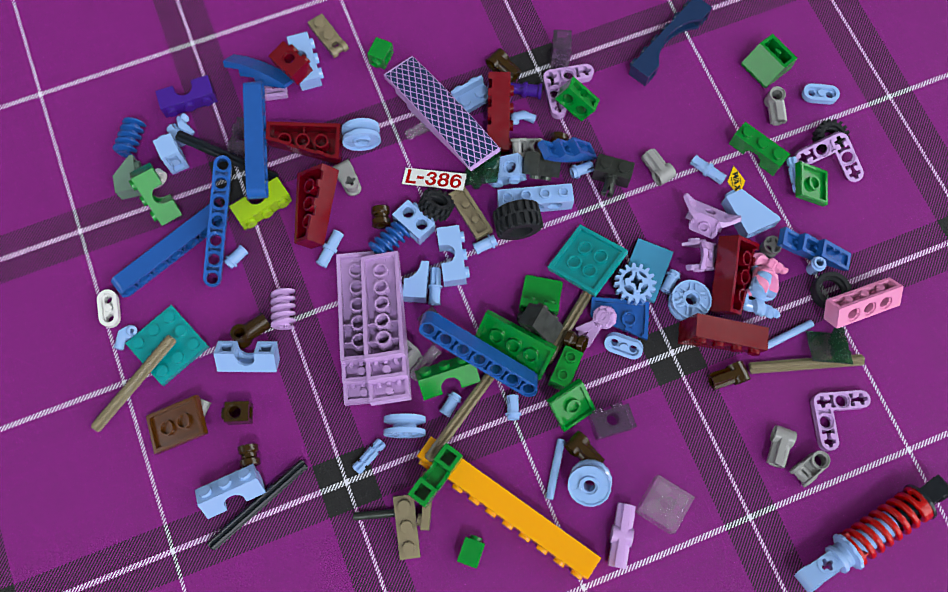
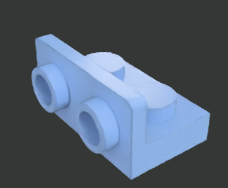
[451,75,488,113]

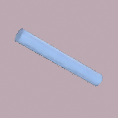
[768,320,814,349]
[545,439,565,500]

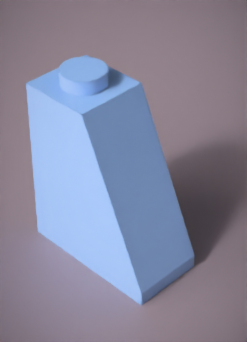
[721,189,781,239]

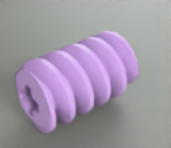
[270,288,296,330]

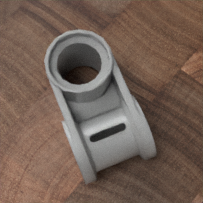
[510,138,543,157]
[333,159,361,196]
[789,451,830,488]

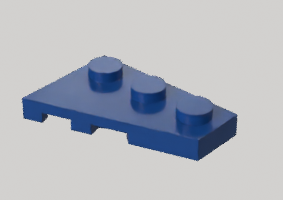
[590,297,650,341]

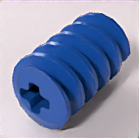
[112,117,146,158]
[368,220,411,254]

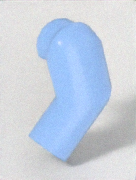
[510,110,537,125]
[176,113,195,136]
[114,325,137,350]

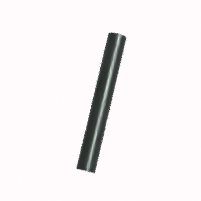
[353,509,395,521]

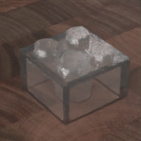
[635,475,695,534]

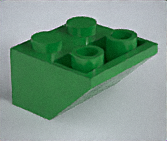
[741,34,797,88]

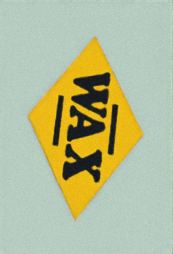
[727,166,745,192]

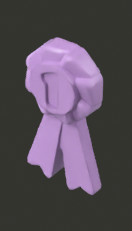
[575,306,617,348]

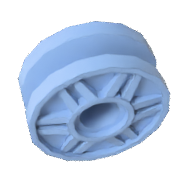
[341,118,381,151]
[668,280,712,321]
[383,414,426,438]
[568,459,612,507]

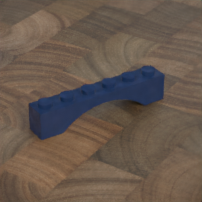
[629,0,713,86]

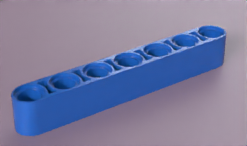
[243,81,269,200]
[203,155,232,288]
[111,202,229,298]
[419,311,538,397]

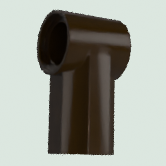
[485,48,522,82]
[230,313,271,348]
[707,360,751,391]
[564,430,605,463]

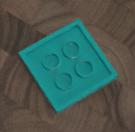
[548,224,628,297]
[125,305,209,386]

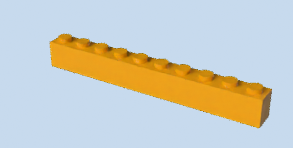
[417,436,601,581]

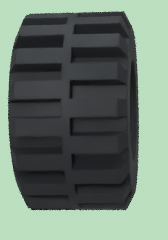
[492,199,544,240]

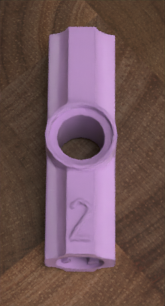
[608,503,636,569]

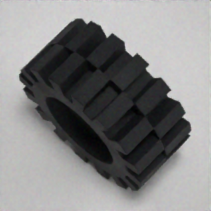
[812,119,850,154]
[418,187,455,222]

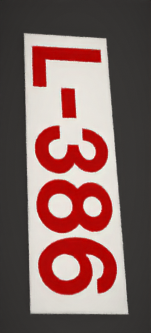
[402,168,467,191]

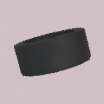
[810,272,852,309]

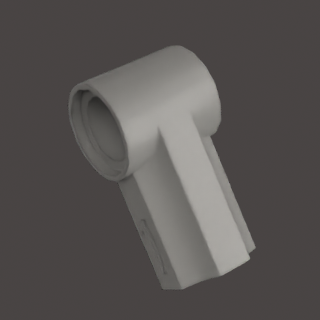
[764,86,787,126]
[641,148,677,186]
[766,425,797,468]

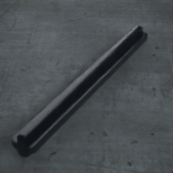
[175,130,279,181]
[207,459,308,550]

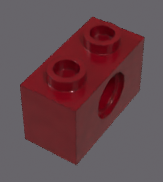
[268,41,313,85]

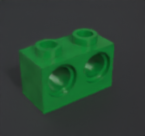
[555,76,600,122]
[548,345,584,391]

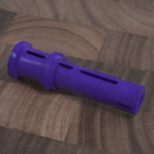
[488,82,543,100]

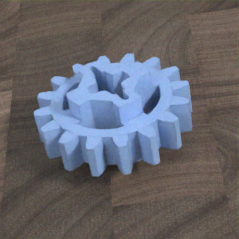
[613,263,657,305]

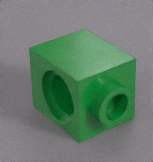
[367,37,394,69]
[457,535,485,569]

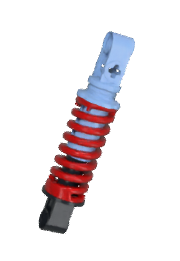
[794,474,948,592]

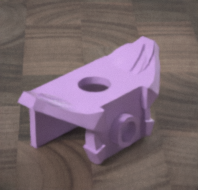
[683,193,742,239]
[682,238,717,272]

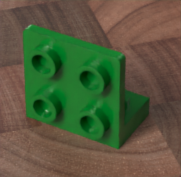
[519,275,563,316]

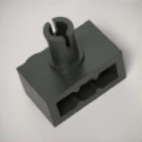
[522,151,561,181]
[592,154,635,198]
[517,302,564,344]

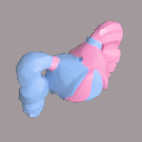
[743,252,789,319]

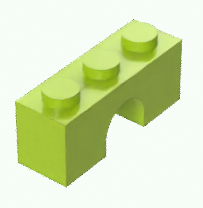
[229,177,292,230]

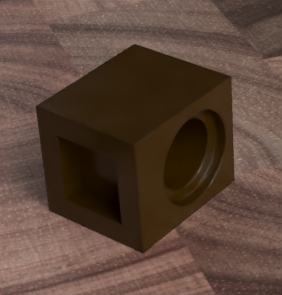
[221,401,253,425]

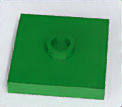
[795,161,828,207]
[546,379,596,432]

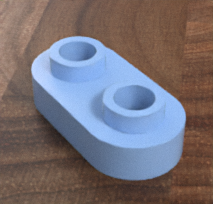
[802,83,840,105]
[604,332,643,359]

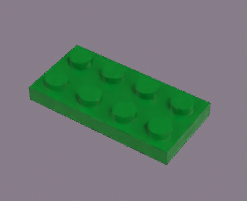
[475,310,557,380]

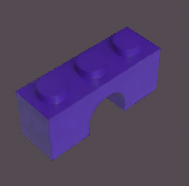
[155,75,218,118]

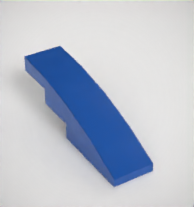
[223,54,294,89]
[537,137,597,162]
[777,227,851,271]

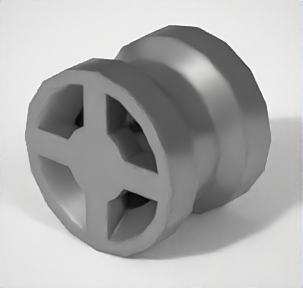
[759,236,782,258]

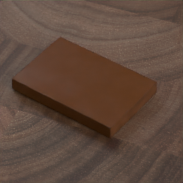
[146,395,208,454]

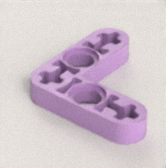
[543,64,594,119]
[794,131,864,182]
[810,390,871,452]

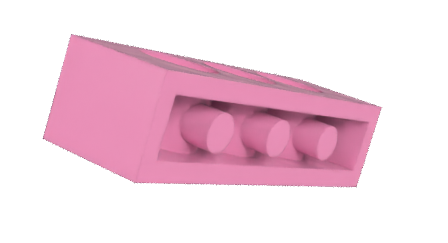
[824,277,903,328]

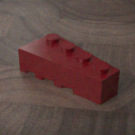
[487,72,514,155]
[265,121,343,164]
[294,163,339,249]
[710,235,760,315]
[678,313,769,356]

